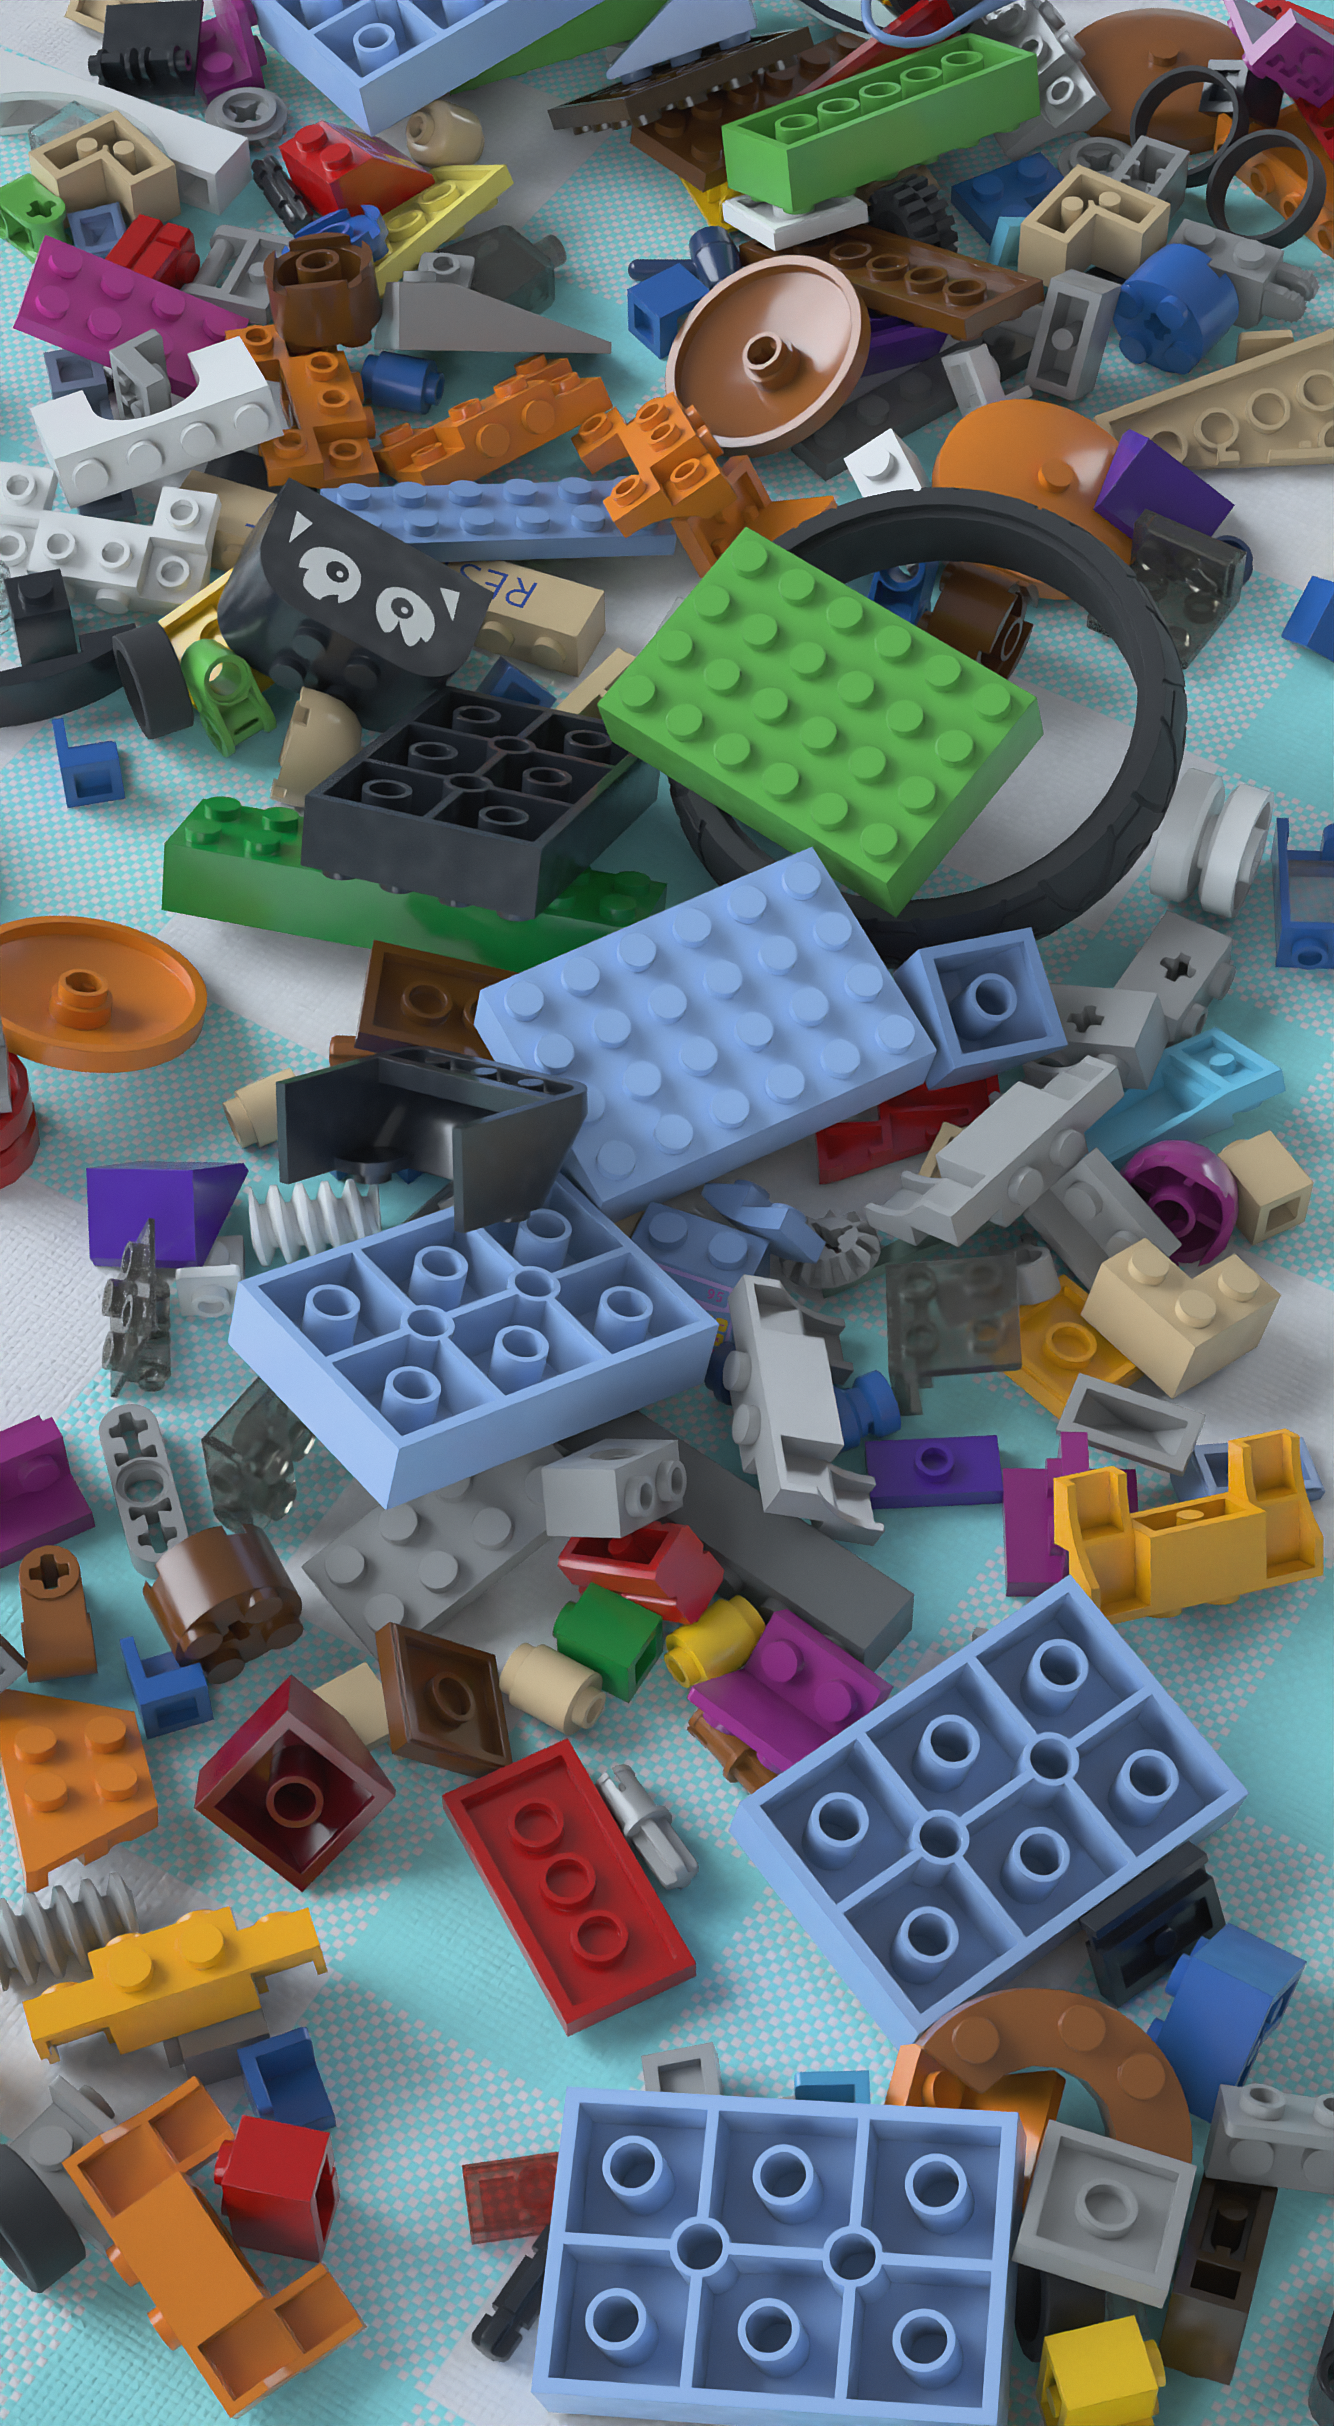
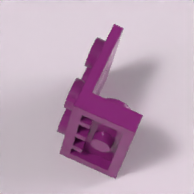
[196,0,267,107]
[1223,0,1334,108]
[687,1608,893,1775]

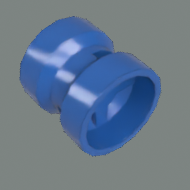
[833,1370,901,1455]

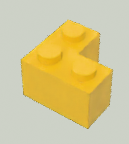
[1035,2315,1166,2426]

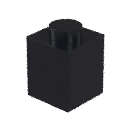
[3,568,78,666]

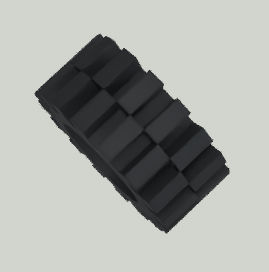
[867,174,958,253]

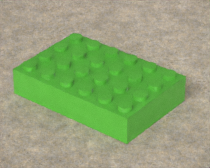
[597,527,1044,917]

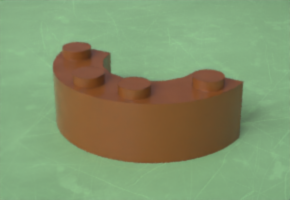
[915,1987,1193,2164]

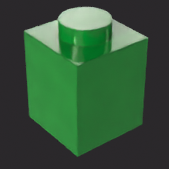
[552,1582,663,1703]

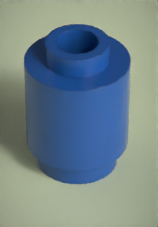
[361,351,445,415]

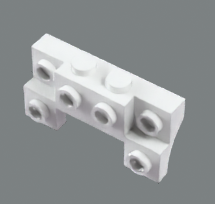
[0,461,222,616]

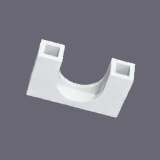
[30,336,284,509]

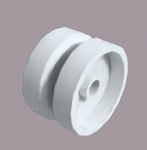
[1149,768,1274,919]

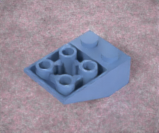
[606,0,758,85]

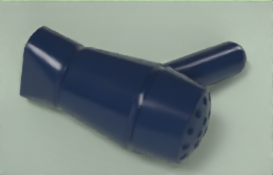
[628,226,742,290]

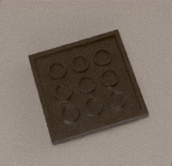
[547,26,815,135]

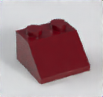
[194,1674,396,1892]

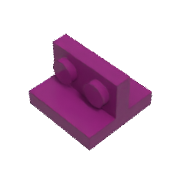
[0,1415,95,1569]
[1002,1432,1139,1597]

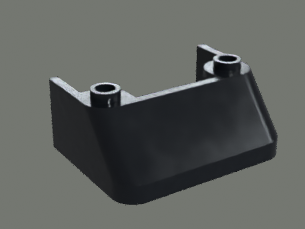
[276,1046,588,1233]

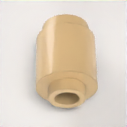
[222,1068,295,1149]
[499,1643,606,1736]

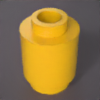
[664,1595,766,1688]

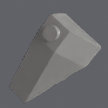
[374,271,612,354]

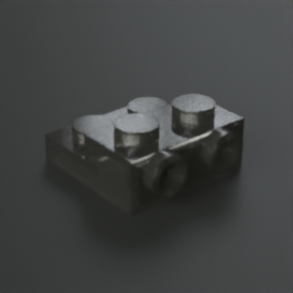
[201,1376,316,1534]

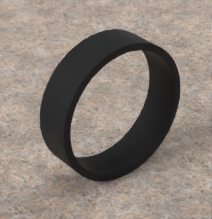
[1129,65,1249,188]
[1206,129,1327,249]

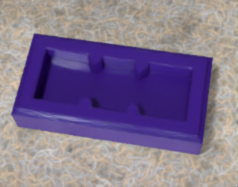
[864,1435,1004,1510]

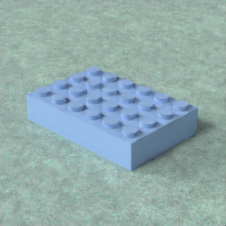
[251,0,605,138]
[474,847,937,1223]
[228,1172,719,1510]
[729,1574,1249,2052]
[531,2087,1027,2426]

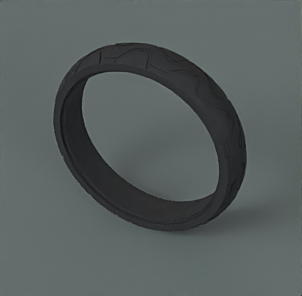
[667,487,1188,969]

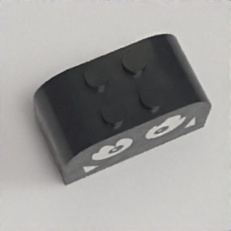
[217,477,494,733]

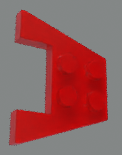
[815,1074,1000,1184]

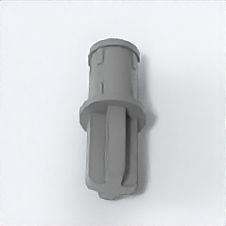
[595,1764,699,1890]

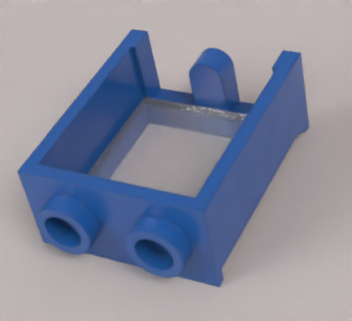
[1270,818,1334,970]

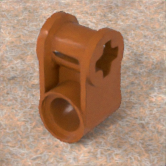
[18,1545,98,1683]

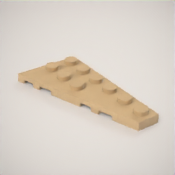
[1093,328,1334,470]

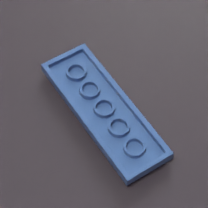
[320,476,676,562]

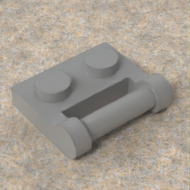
[181,225,294,325]

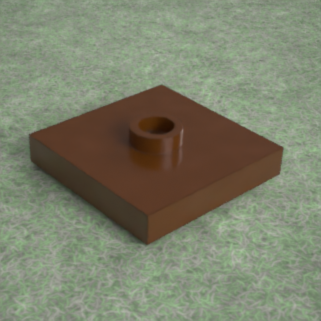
[375,1622,513,1779]

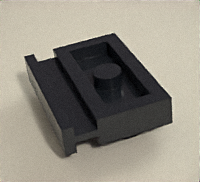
[1078,1841,1226,2008]

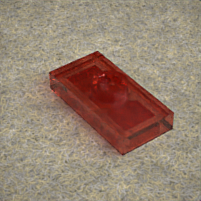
[462,2151,559,2245]

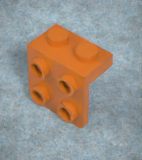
[670,455,838,578]

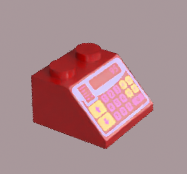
[278,120,435,217]

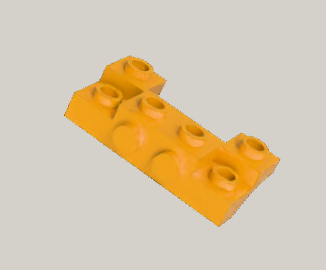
[1053,1428,1324,1625]
[22,1906,328,2064]

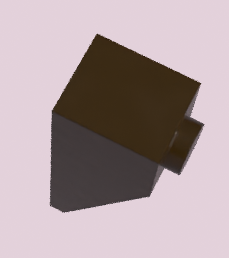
[1158,2170,1278,2386]

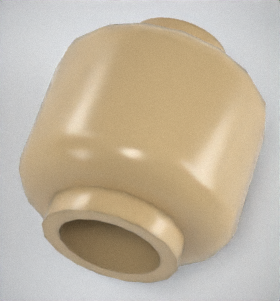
[406,99,484,169]

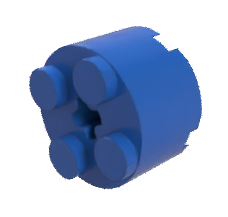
[1113,243,1239,375]

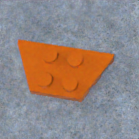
[0,1689,158,1893]

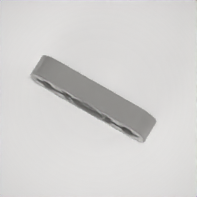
[99,1404,189,1580]

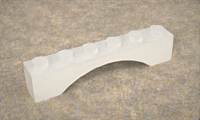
[0,49,252,216]

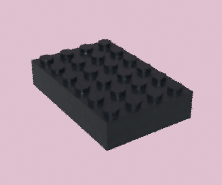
[300,685,660,921]

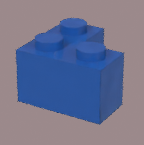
[1146,1922,1307,2124]

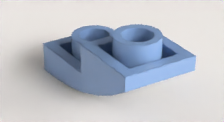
[701,1180,826,1264]

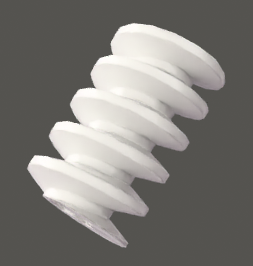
[249,1179,382,1267]

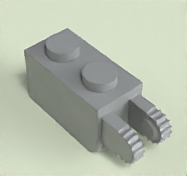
[1168,218,1320,329]

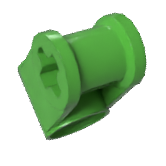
[0,173,73,263]
[180,639,277,758]

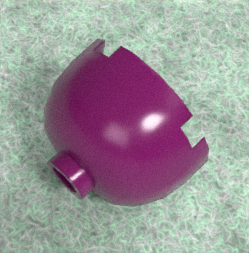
[1119,1140,1239,1267]

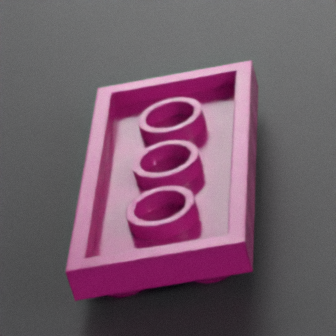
[13,235,249,399]

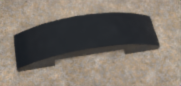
[0,623,136,728]

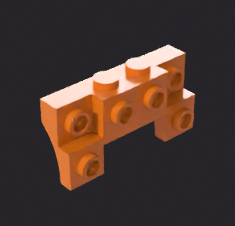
[225,324,379,489]
[371,353,613,486]
[570,391,739,538]
[61,2076,367,2419]

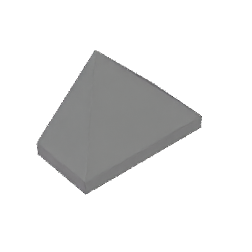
[1056,1373,1206,1477]

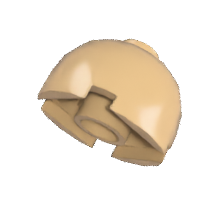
[270,686,365,807]

